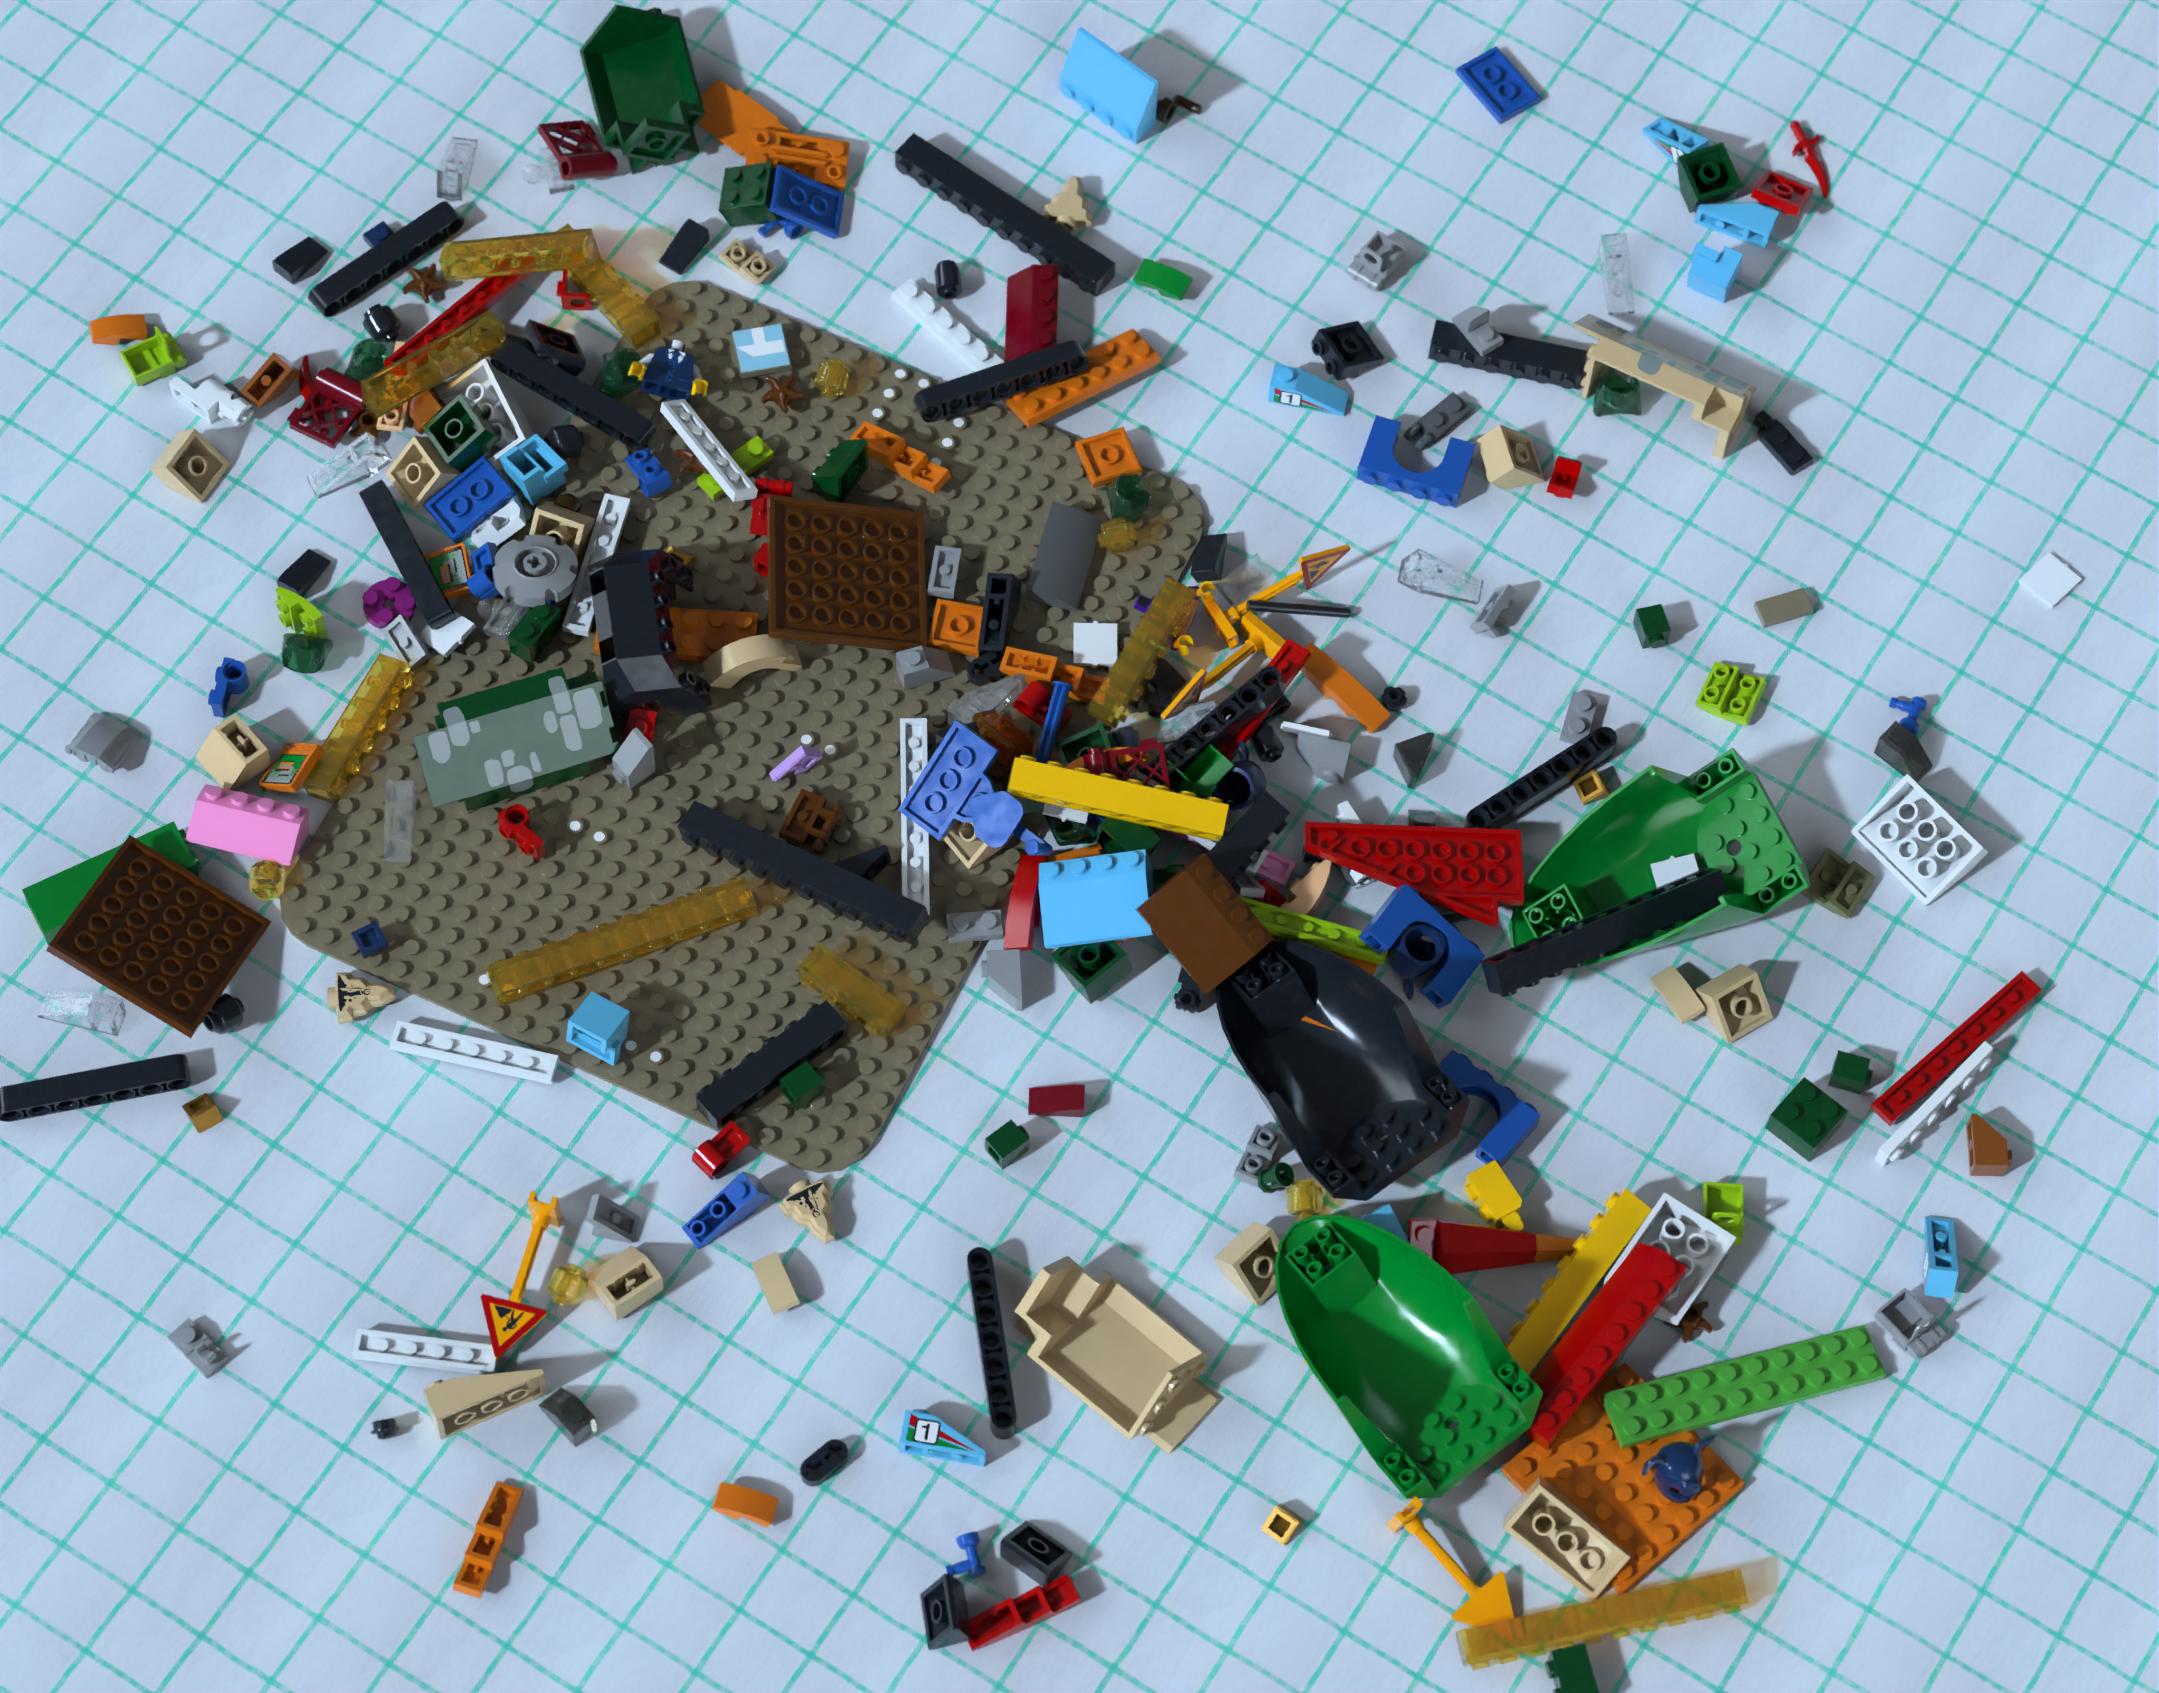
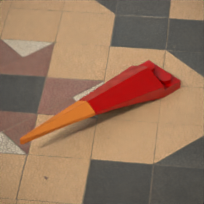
[1407,1217,1627,1275]

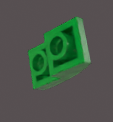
[1133,259,1193,301]

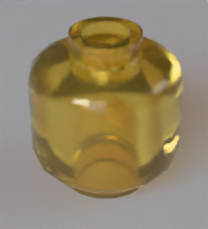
[814,358,851,399]
[1097,516,1137,554]
[249,860,285,901]
[1286,1179,1323,1221]
[547,1262,589,1307]

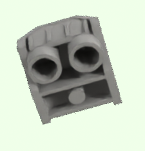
[65,712,142,773]

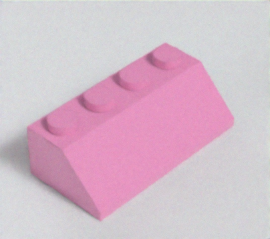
[186,784,309,866]

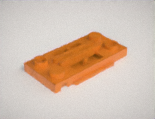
[697,79,793,159]
[745,127,850,191]

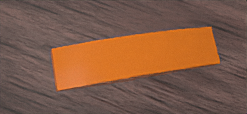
[849,421,951,494]
[1301,642,1391,734]
[999,646,1111,707]
[453,1481,524,1599]

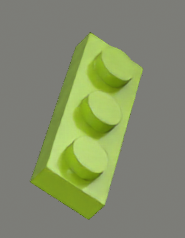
[697,435,774,501]

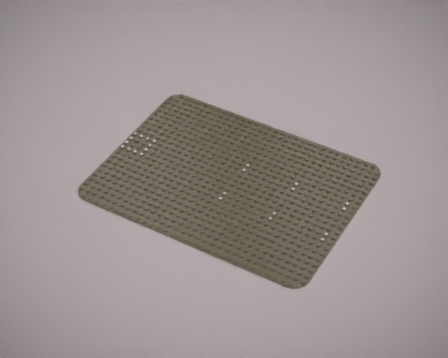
[280,281,1205,1173]

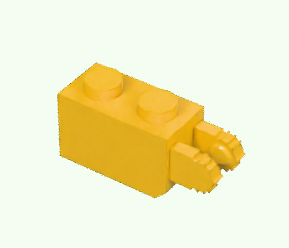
[1464,1160,1524,1231]

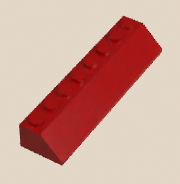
[1524,1242,1687,1450]

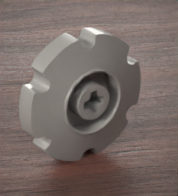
[493,535,578,607]

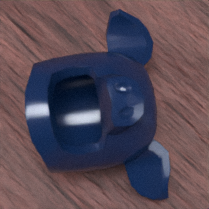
[1211,740,1267,810]
[1387,925,1445,1001]
[1642,1434,1716,1503]

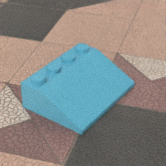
[1060,27,1158,144]
[1039,849,1153,949]

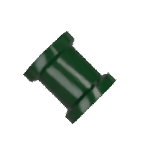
[1257,1162,1294,1194]

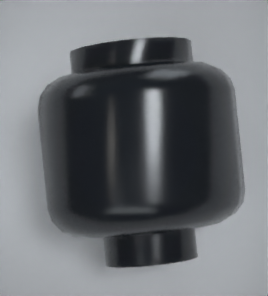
[363,304,401,343]
[544,424,585,459]
[203,993,244,1034]

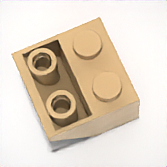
[195,713,272,791]
[584,1245,664,1321]

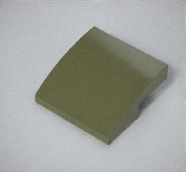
[1800,848,1875,919]

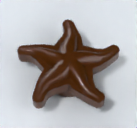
[402,263,447,303]
[761,373,806,414]
[349,405,383,446]
[676,449,710,474]
[1663,1301,1713,1343]

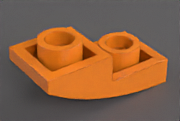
[89,314,148,346]
[711,1482,779,1528]

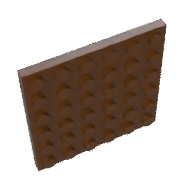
[767,495,927,651]
[46,835,271,1038]

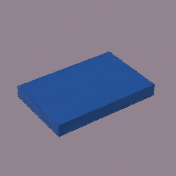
[1456,46,1541,124]
[768,165,845,239]
[423,455,516,544]

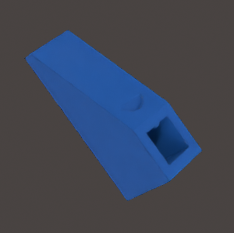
[682,1171,771,1249]

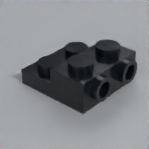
[525,319,586,377]
[1311,321,1385,381]

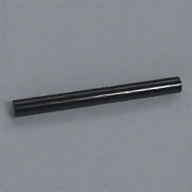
[1246,600,1350,618]

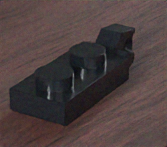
[1753,410,1813,476]

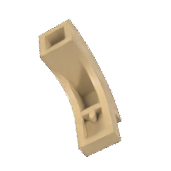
[702,634,802,689]

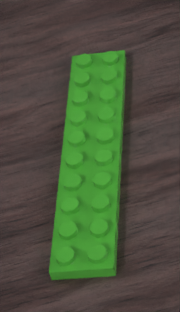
[1601,1325,1886,1449]

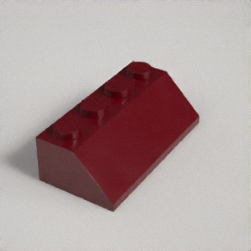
[1004,264,1059,362]

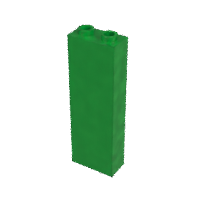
[22,821,201,945]

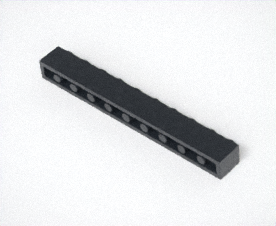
[895,133,1115,297]
[678,801,929,945]
[1481,867,1727,997]

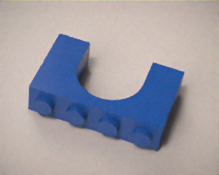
[1357,415,1476,508]
[1358,884,1485,1009]
[1439,1049,1540,1168]

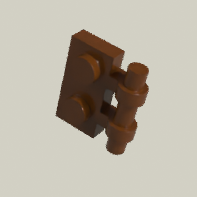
[779,789,844,854]

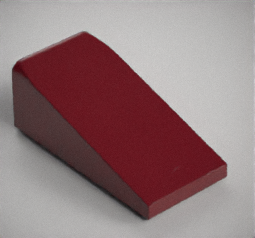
[1028,1084,1085,1117]

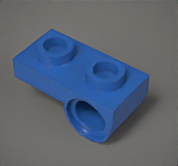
[625,447,672,499]
[467,542,499,601]
[208,657,249,718]

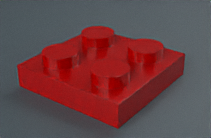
[1751,170,1814,216]

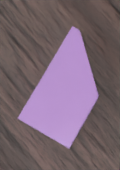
[769,745,823,782]

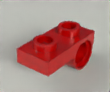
[1013,681,1072,733]
[497,804,546,860]
[691,1120,752,1181]

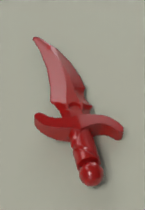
[1790,120,1829,198]
[299,355,329,436]

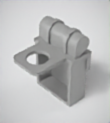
[1346,231,1407,292]
[1874,1288,1946,1359]

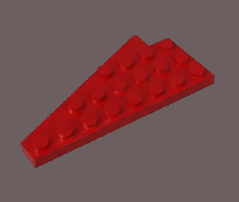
[1304,822,1524,927]

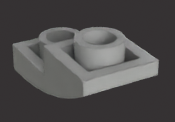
[1234,1124,1283,1188]

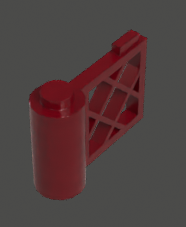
[537,120,618,181]
[287,367,375,449]
[1083,738,1172,792]

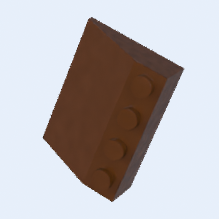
[1135,853,1274,994]

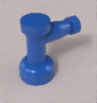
[757,215,804,240]
[1889,696,1927,737]
[945,1532,986,1577]

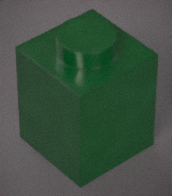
[1633,604,1671,649]
[1828,1050,1873,1094]
[780,1061,825,1111]
[985,1119,1029,1170]

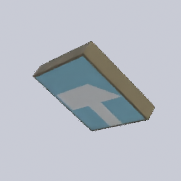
[731,323,792,379]

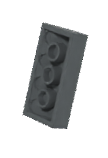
[1026,502,1103,612]

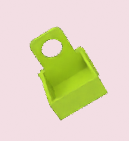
[120,326,187,387]
[1700,1182,1745,1246]

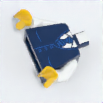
[628,340,709,402]

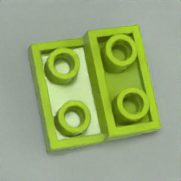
[275,587,329,647]
[1695,662,1767,726]

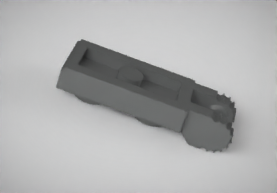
[1403,392,1471,451]

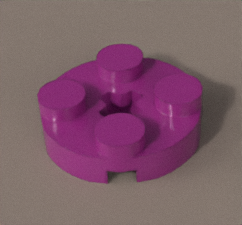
[362,577,416,629]

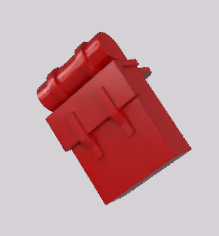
[749,477,794,536]

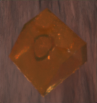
[972,709,1034,772]

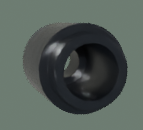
[934,260,962,300]
[1249,722,1284,763]

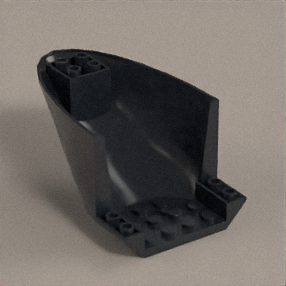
[1216,938,1470,1201]

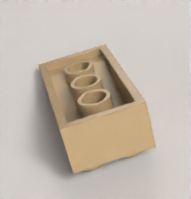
[423,1369,547,1440]
[1503,1476,1630,1601]

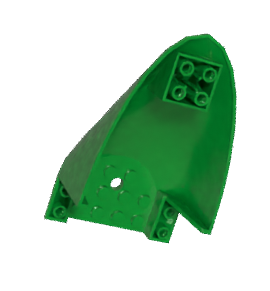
[1509,748,1810,967]
[1274,1215,1543,1499]

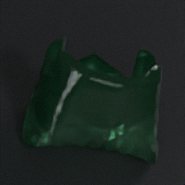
[344,338,389,386]
[598,348,643,398]
[1593,375,1642,417]
[1104,473,1151,528]
[281,633,334,674]
[1046,815,1095,846]

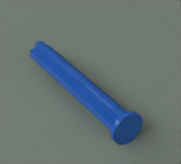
[1035,681,1074,764]

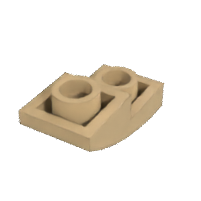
[719,238,776,285]
[1650,965,1706,1024]
[751,1252,800,1315]

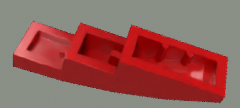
[1003,855,1048,951]
[968,1573,1083,1651]

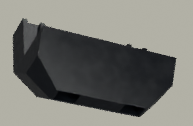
[588,549,712,719]

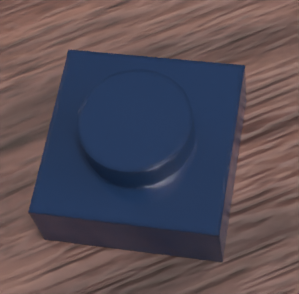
[363,221,394,248]
[351,921,389,959]

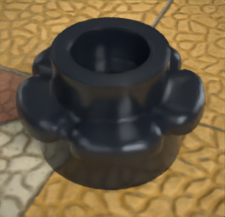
[1381,686,1407,712]
[371,1418,399,1440]

